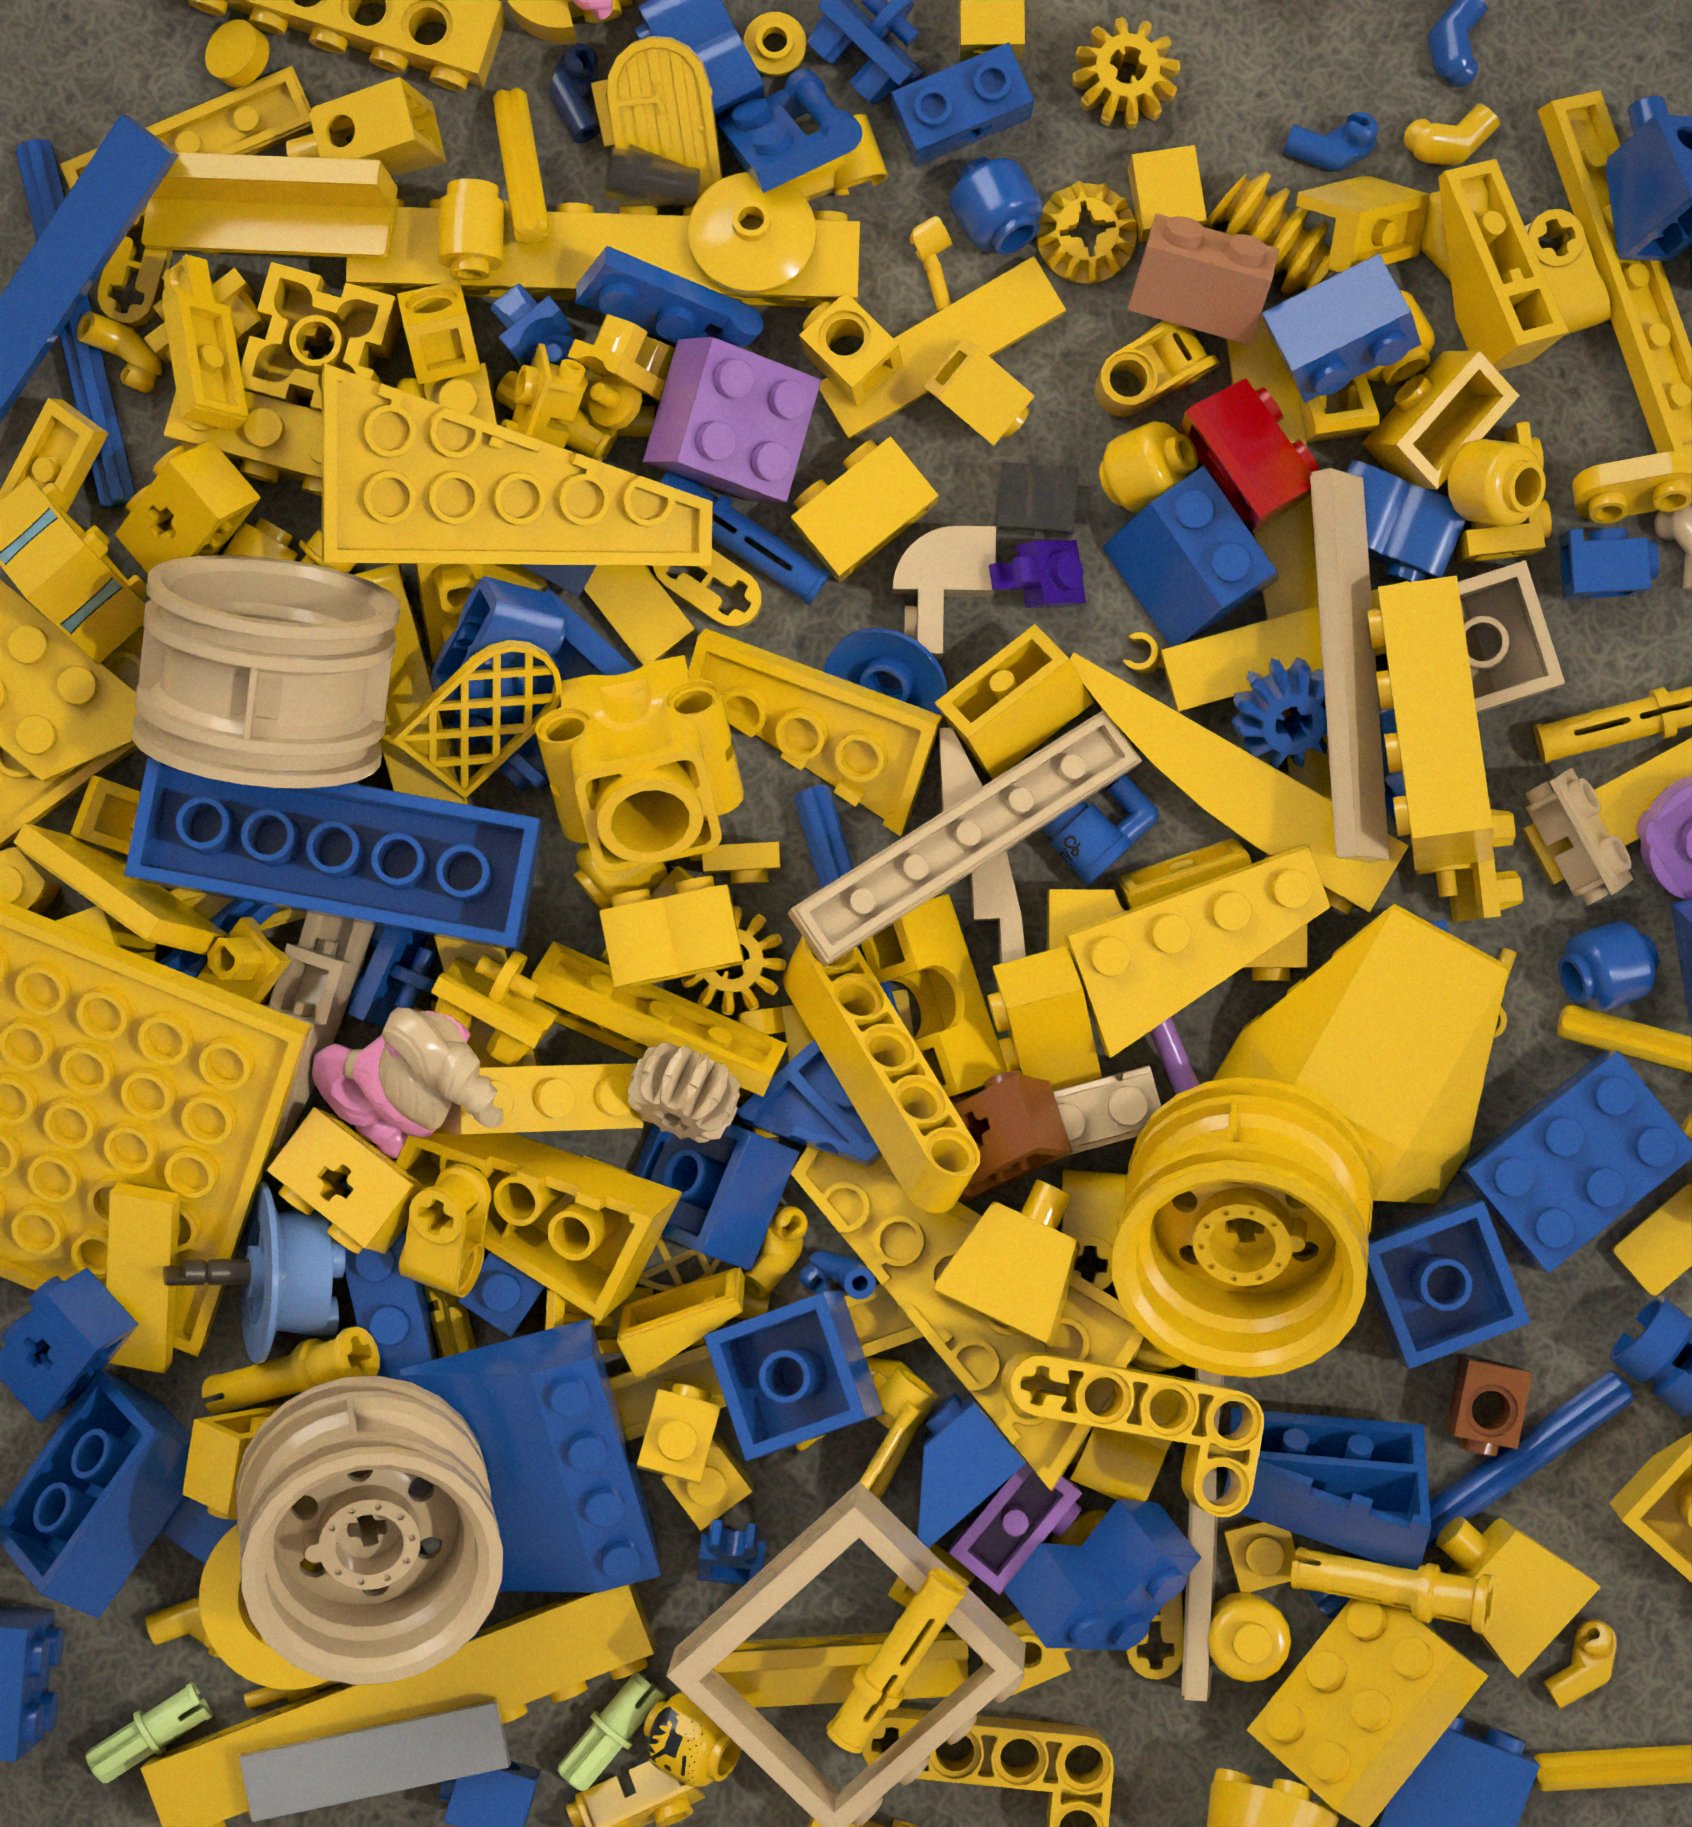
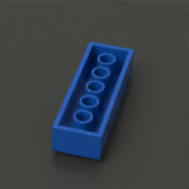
[124,756,544,952]

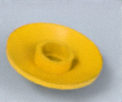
[688,172,816,294]

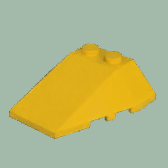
[1212,904,1509,1204]

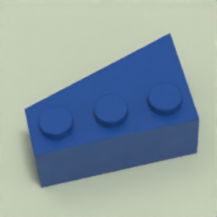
[1221,1408,1431,1570]

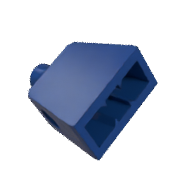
[1605,96,1692,261]

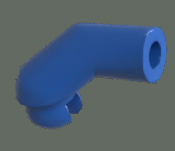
[1428,0,1488,87]
[799,1250,876,1299]

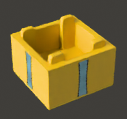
[0,476,148,665]

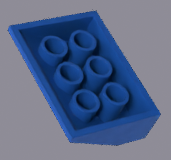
[400,1318,661,1593]

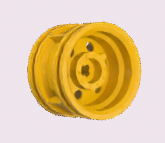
[1112,1077,1375,1378]

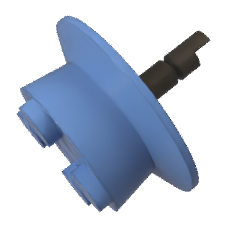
[163,1181,345,1363]

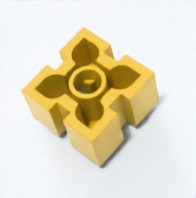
[241,262,402,412]

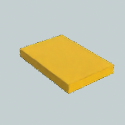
[13,823,231,955]

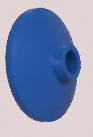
[824,628,948,716]

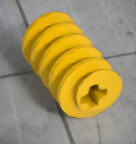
[1205,171,1333,295]

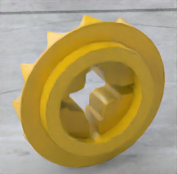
[1036,181,1137,284]

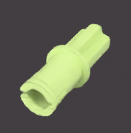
[557,1671,667,1792]
[85,1682,213,1783]

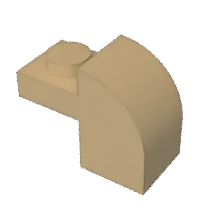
[892,526,996,660]

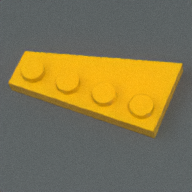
[688,628,943,837]
[1064,845,1330,1058]

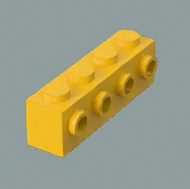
[164,391,322,497]

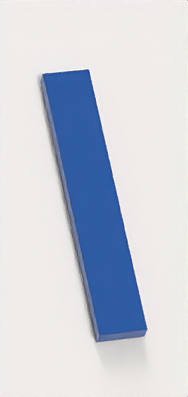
[0,115,179,423]

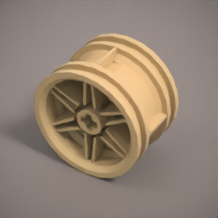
[132,555,400,788]
[236,1376,503,1685]

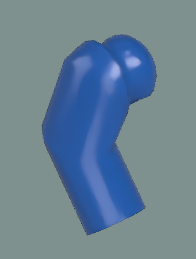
[1282,112,1379,172]

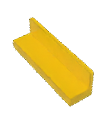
[141,153,398,259]

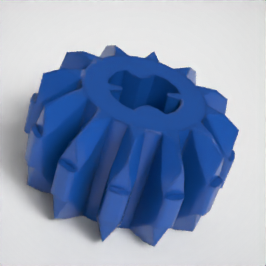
[1232,657,1328,769]

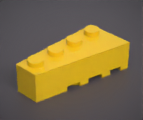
[1367,575,1493,870]
[396,1133,683,1321]

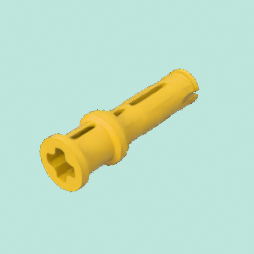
[202,1326,380,1415]
[1291,1546,1496,1635]

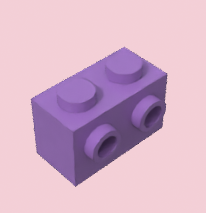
[949,1460,1082,1595]

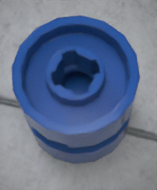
[1610,1295,1692,1418]

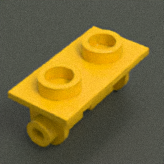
[500,343,588,449]
[566,1761,705,1827]

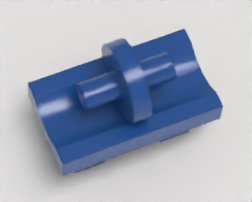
[807,0,926,105]
[490,283,587,375]
[348,925,437,1027]

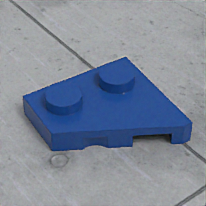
[736,1040,882,1167]

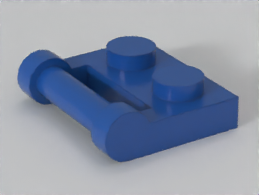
[715,68,863,193]

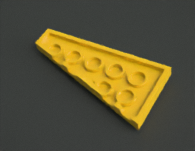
[322,363,713,566]
[791,1146,1146,1492]

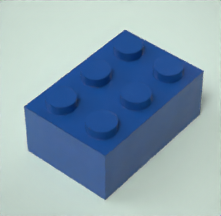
[1457,1051,1692,1274]
[0,1369,191,1619]

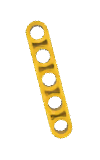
[782,936,981,1213]

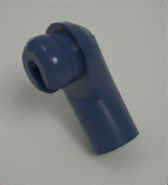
[549,43,601,144]

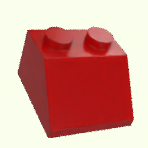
[1179,378,1320,535]

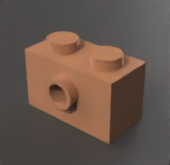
[1127,213,1279,346]

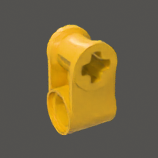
[1525,209,1611,336]
[1095,320,1220,417]
[399,1164,491,1298]
[1059,1169,1127,1290]

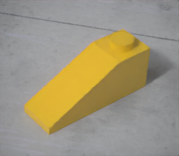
[1438,159,1569,371]

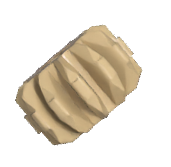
[627,1042,741,1143]

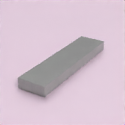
[239,1699,511,1822]

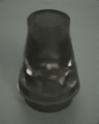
[604,143,700,207]

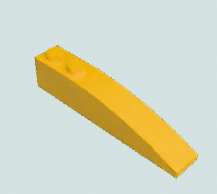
[1070,652,1409,916]

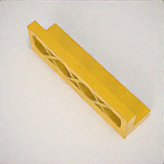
[531,941,788,1105]
[714,1629,969,1708]

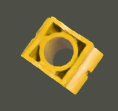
[535,655,744,872]

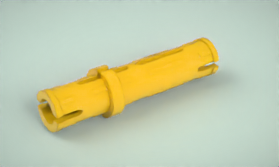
[1533,686,1692,764]
[826,1567,967,1754]

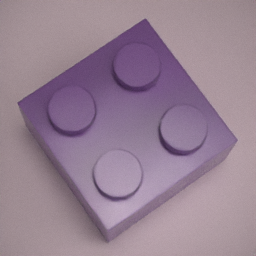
[643,337,821,502]

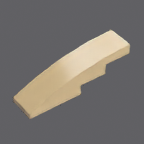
[938,727,1026,964]
[263,913,375,1149]

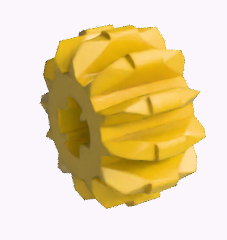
[1072,17,1180,130]
[681,906,787,1015]

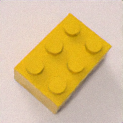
[1247,1598,1488,1827]

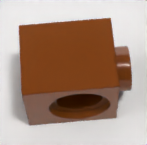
[1445,1355,1533,1456]

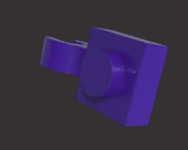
[989,540,1086,608]

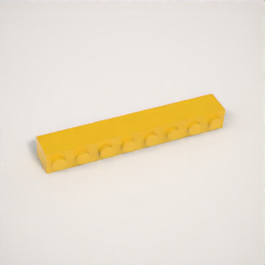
[346,198,860,308]
[140,1583,657,1827]

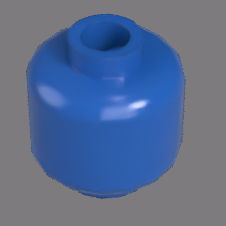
[949,157,1044,255]
[1558,920,1659,1013]

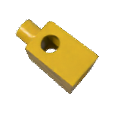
[286,77,447,177]
[933,1180,1080,1348]
[1436,1516,1601,1678]

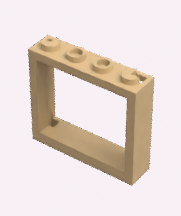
[666,1481,1026,1827]

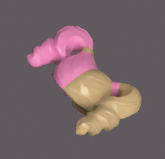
[312,1007,504,1158]

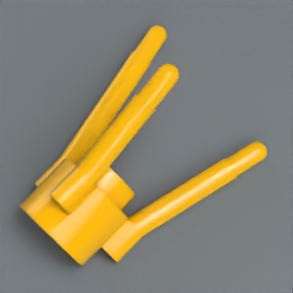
[795,1366,939,1500]

